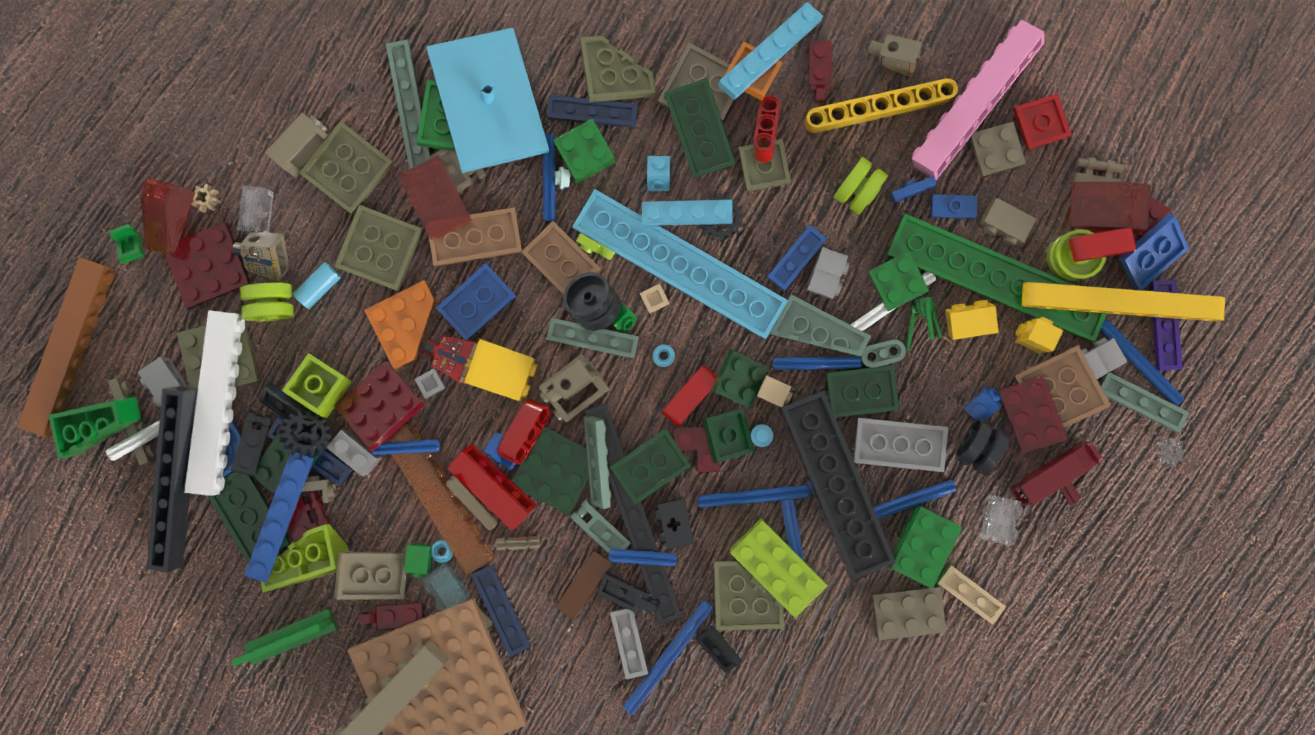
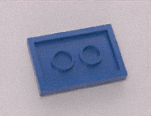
[1119,214,1189,291]
[436,263,517,341]

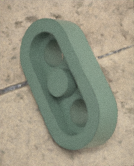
[860,340,906,368]

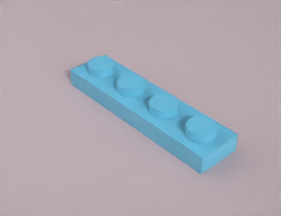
[642,200,733,226]

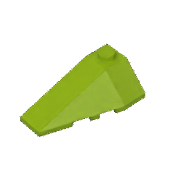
[261,524,349,592]

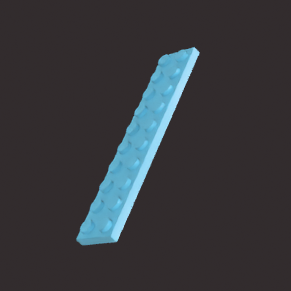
[572,189,788,339]

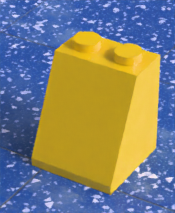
[464,339,538,401]

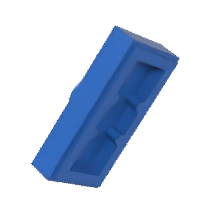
[888,176,937,204]
[931,194,977,219]

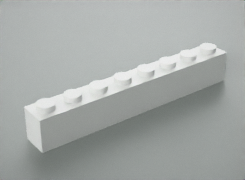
[185,310,245,496]

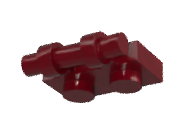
[288,491,331,542]

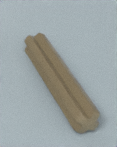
[446,476,498,531]

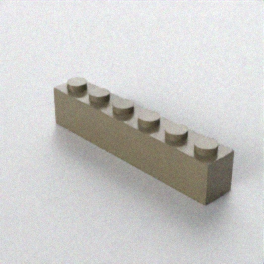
[334,640,450,735]

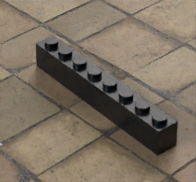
[147,386,198,573]

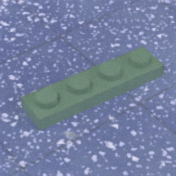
[546,318,639,359]
[1100,372,1190,433]
[584,416,611,509]

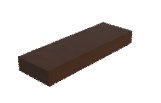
[556,550,612,619]

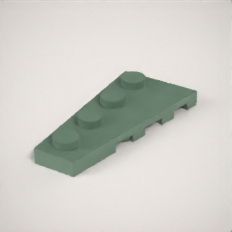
[770,295,872,357]

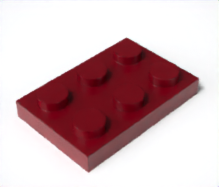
[999,375,1068,454]

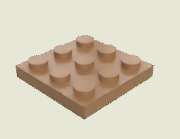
[1015,345,1111,428]

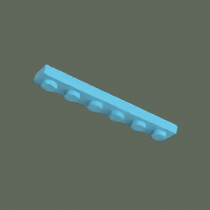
[718,2,823,100]

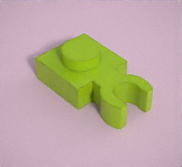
[576,233,615,260]

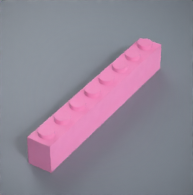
[912,20,1044,180]

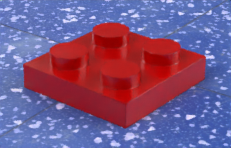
[1013,93,1072,151]

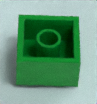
[553,119,615,184]

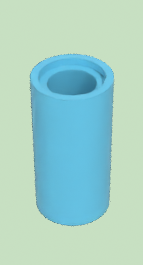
[292,262,341,309]

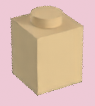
[756,376,793,408]

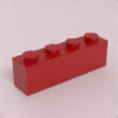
[447,444,537,531]

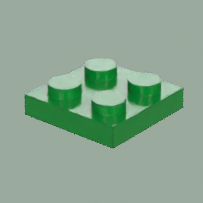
[867,251,929,312]

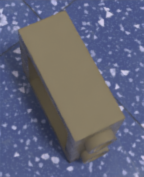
[265,113,328,177]
[539,354,610,423]

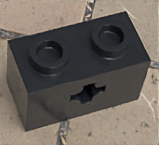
[655,498,694,549]

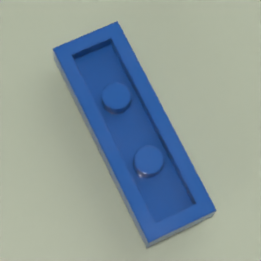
[767,225,827,291]

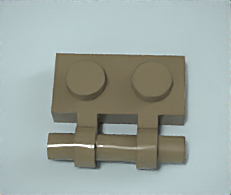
[430,149,486,195]
[1071,157,1124,203]

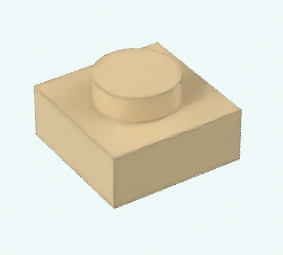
[640,284,670,314]

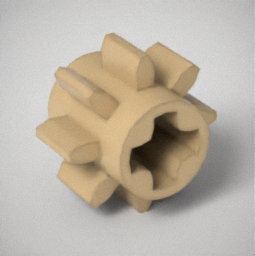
[190,184,221,213]

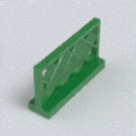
[231,608,339,667]

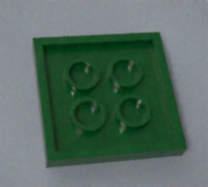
[512,426,589,516]

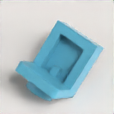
[647,156,670,191]

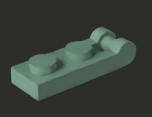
[570,500,631,553]

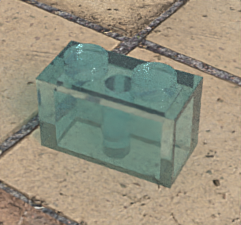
[422,561,473,611]

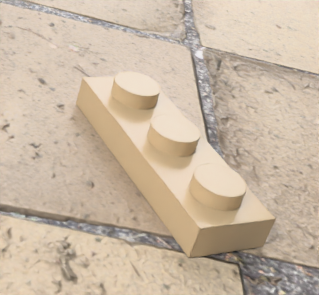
[936,564,1006,625]

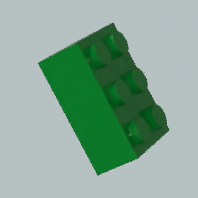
[888,505,962,589]

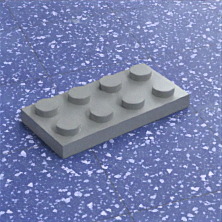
[853,418,948,472]

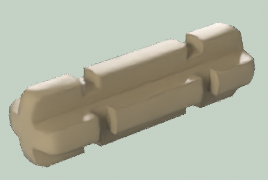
[495,536,540,550]

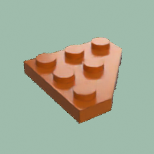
[364,280,436,370]

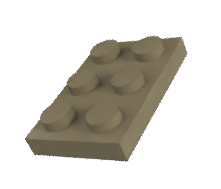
[334,552,406,599]
[872,586,946,640]

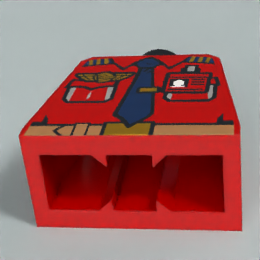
[424,336,478,384]

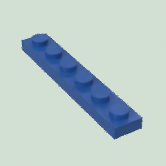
[244,450,315,583]

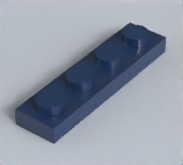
[547,95,638,128]
[267,416,353,487]
[471,564,531,657]

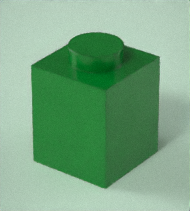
[404,543,433,578]

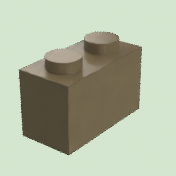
[979,198,1036,246]

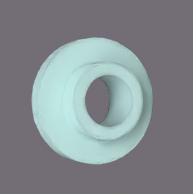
[555,167,570,189]

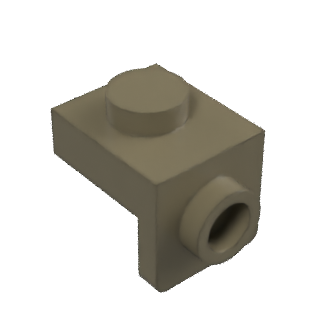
[302,476,336,503]

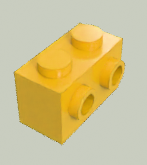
[945,300,998,340]
[1015,317,1063,354]

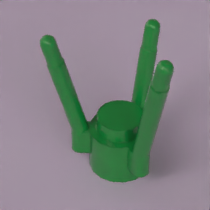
[905,297,942,351]

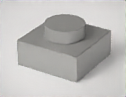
[415,368,446,399]

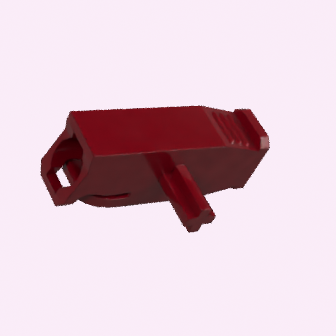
[1010,441,1103,506]

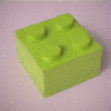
[282,353,352,419]

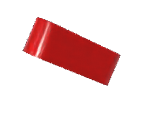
[754,95,780,163]
[1068,228,1136,262]
[661,364,717,427]
[497,399,551,465]

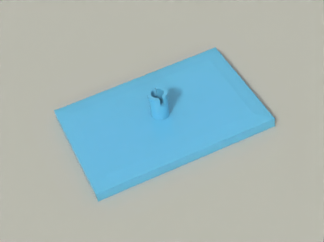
[426,28,549,173]

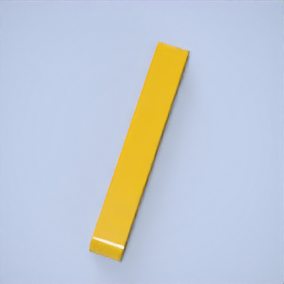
[804,79,958,133]

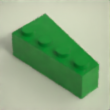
[48,397,141,459]

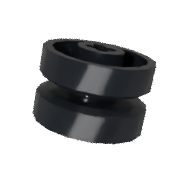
[563,272,621,331]
[955,417,1011,476]

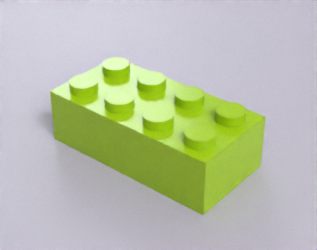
[729,518,827,618]

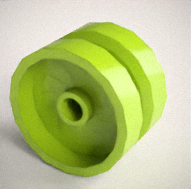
[833,157,888,215]
[1046,229,1106,282]
[240,283,294,322]

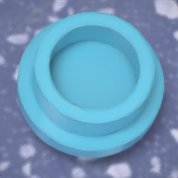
[751,425,773,447]

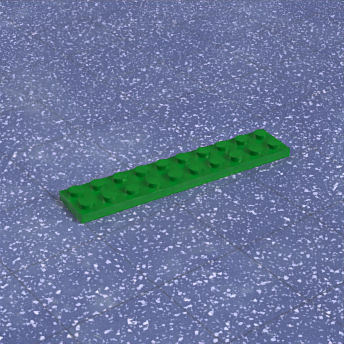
[886,214,1107,342]

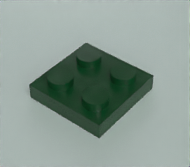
[711,350,769,409]
[702,408,755,463]

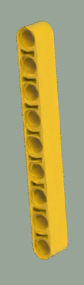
[1021,282,1225,321]

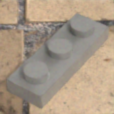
[610,608,648,679]

